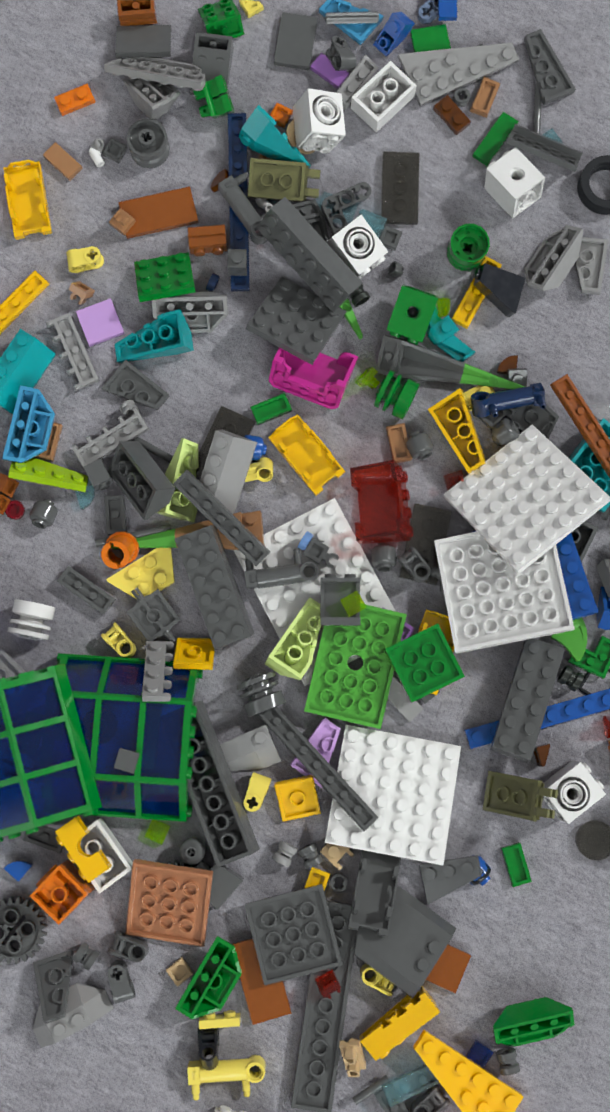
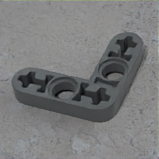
[321,182,372,236]

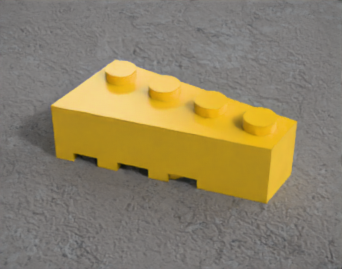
[428,388,486,474]
[359,986,440,1061]

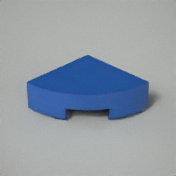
[4,861,33,882]

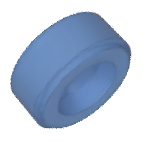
[298,531,313,551]

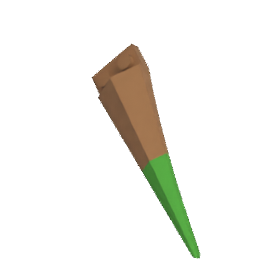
[111,511,265,550]

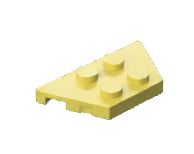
[106,548,175,599]

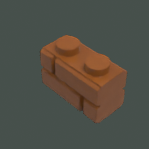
[117,0,157,26]
[188,224,227,257]

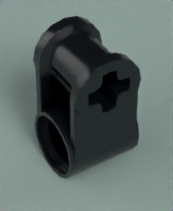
[198,1028,219,1071]

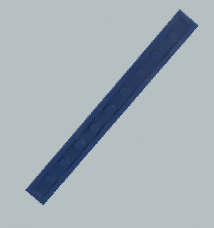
[228,113,250,292]

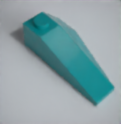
[239,105,310,168]
[115,309,194,363]

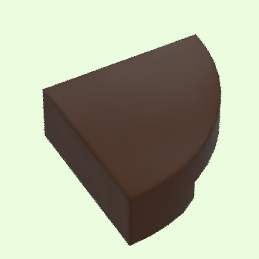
[210,169,229,193]
[497,355,518,374]

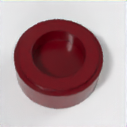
[5,500,25,520]

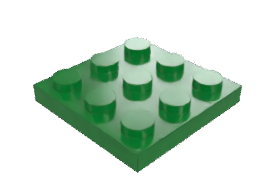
[134,252,196,302]
[385,624,465,703]

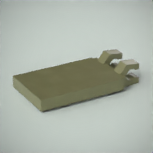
[248,158,321,202]
[483,771,558,821]

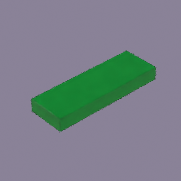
[472,112,518,166]

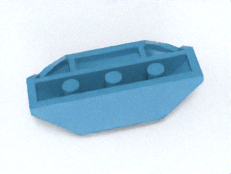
[2,385,55,463]

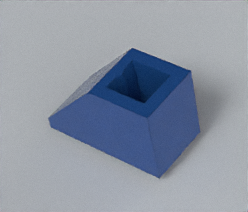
[373,12,415,56]

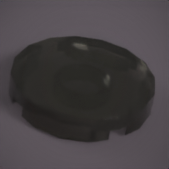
[575,820,610,861]

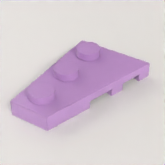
[290,717,340,788]

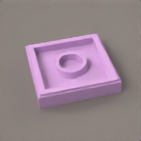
[76,298,125,347]

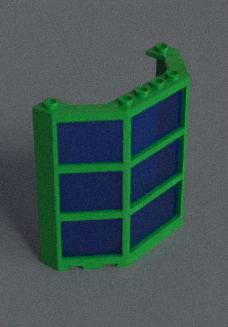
[39,653,203,822]
[0,664,102,842]

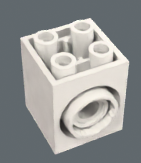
[293,88,346,153]
[484,147,545,219]
[327,215,388,279]
[543,761,606,824]

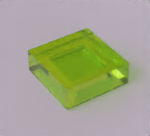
[340,591,367,617]
[144,820,171,845]

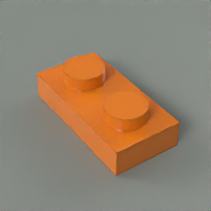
[54,83,96,116]

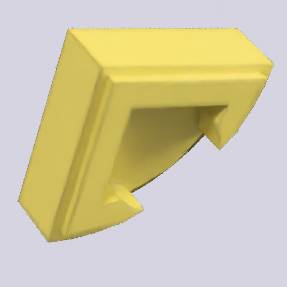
[239,0,264,18]

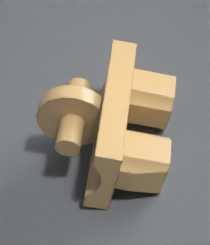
[339,1038,366,1077]

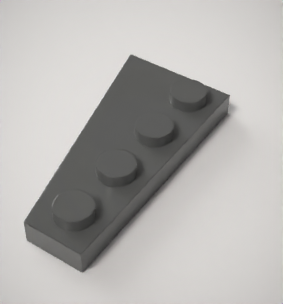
[524,29,576,106]

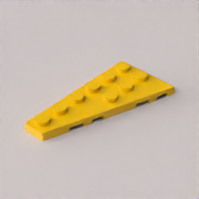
[413,1029,524,1112]

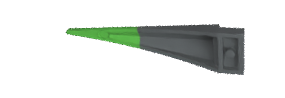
[293,199,363,340]
[375,335,524,389]

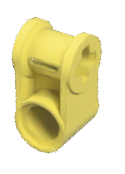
[66,246,104,273]
[100,622,136,658]
[243,772,272,812]
[360,963,394,996]

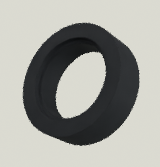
[577,155,610,215]

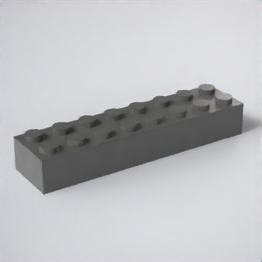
[160,700,260,868]

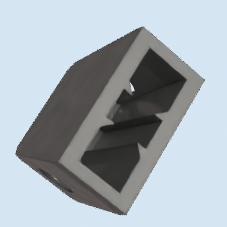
[195,860,244,910]

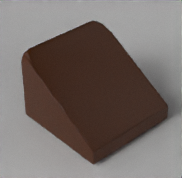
[534,743,550,767]

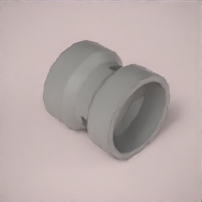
[272,840,298,867]

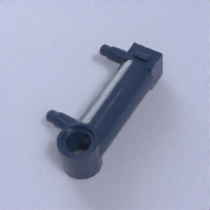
[471,383,546,418]

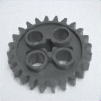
[0,896,48,964]

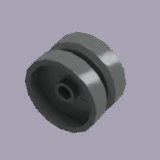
[126,118,170,168]

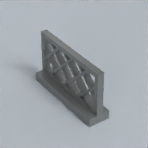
[506,124,583,172]

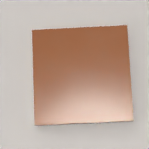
[126,859,213,947]

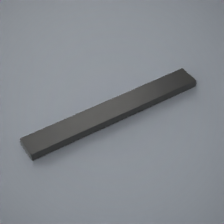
[257,706,379,832]

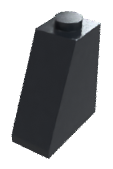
[473,263,526,317]

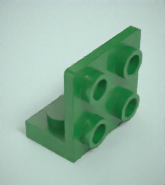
[198,0,245,38]

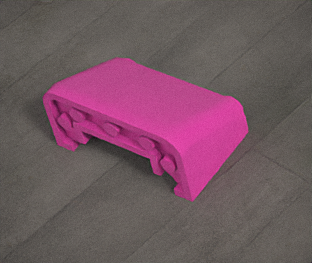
[269,347,359,409]

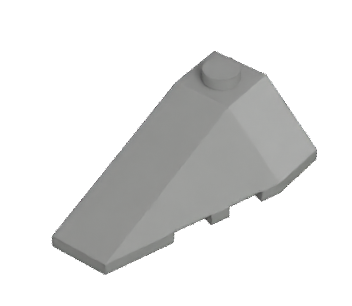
[220,725,281,771]

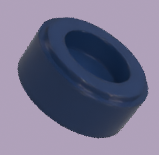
[206,273,220,292]

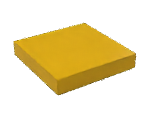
[173,638,215,670]
[274,774,321,822]

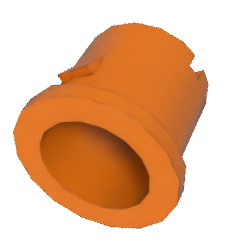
[101,531,139,569]

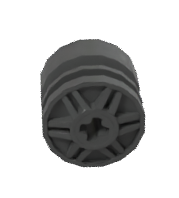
[237,671,286,717]

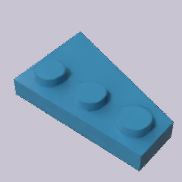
[319,0,384,45]

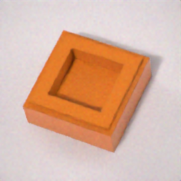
[270,103,293,128]

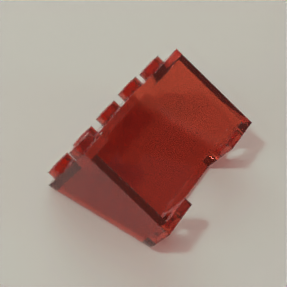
[350,460,413,544]

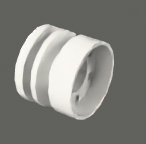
[7,599,55,641]

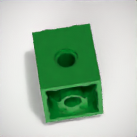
[386,284,439,344]

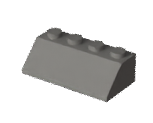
[200,429,257,514]

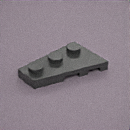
[101,360,170,410]

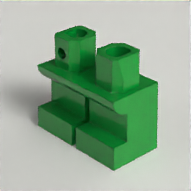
[193,75,235,118]

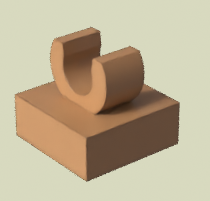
[109,208,136,235]
[69,281,95,305]

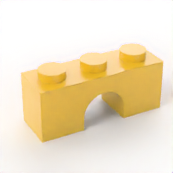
[55,816,112,883]

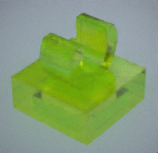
[355,367,380,389]

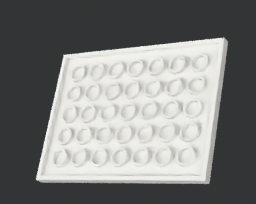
[233,498,396,687]

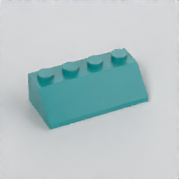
[0,329,56,415]

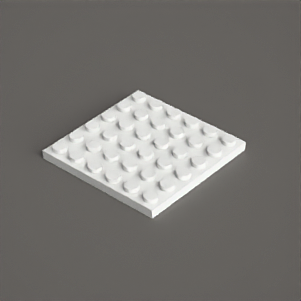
[444,425,610,574]
[434,531,575,654]
[325,725,461,865]

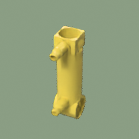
[187,1055,266,1101]

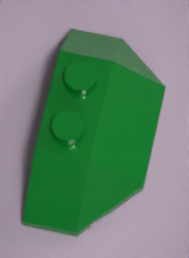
[175,935,242,1020]
[493,997,575,1047]

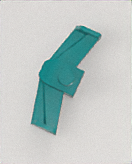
[416,307,476,362]

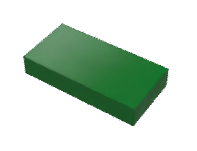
[250,393,292,425]
[501,842,532,887]

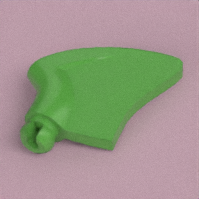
[551,618,587,662]

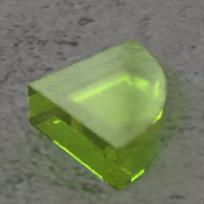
[437,298,450,317]

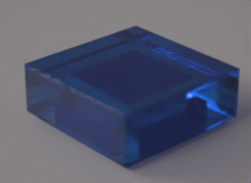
[465,1039,494,1069]

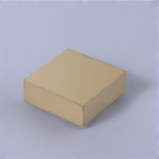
[165,957,194,987]

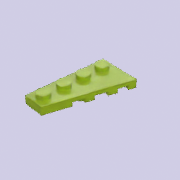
[8,457,88,492]

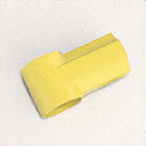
[245,457,273,482]

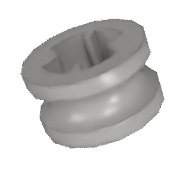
[119,400,139,418]

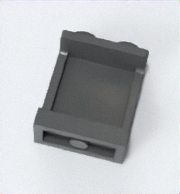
[320,574,361,626]

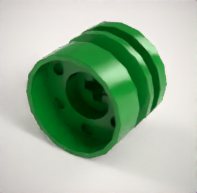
[447,224,490,271]
[374,370,420,420]

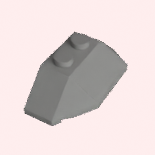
[123,78,180,119]
[524,225,583,291]
[152,292,228,333]
[32,983,114,1048]

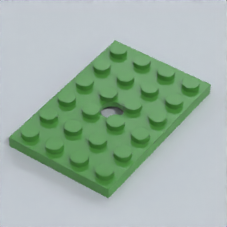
[304,603,407,729]

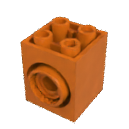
[30,860,95,925]

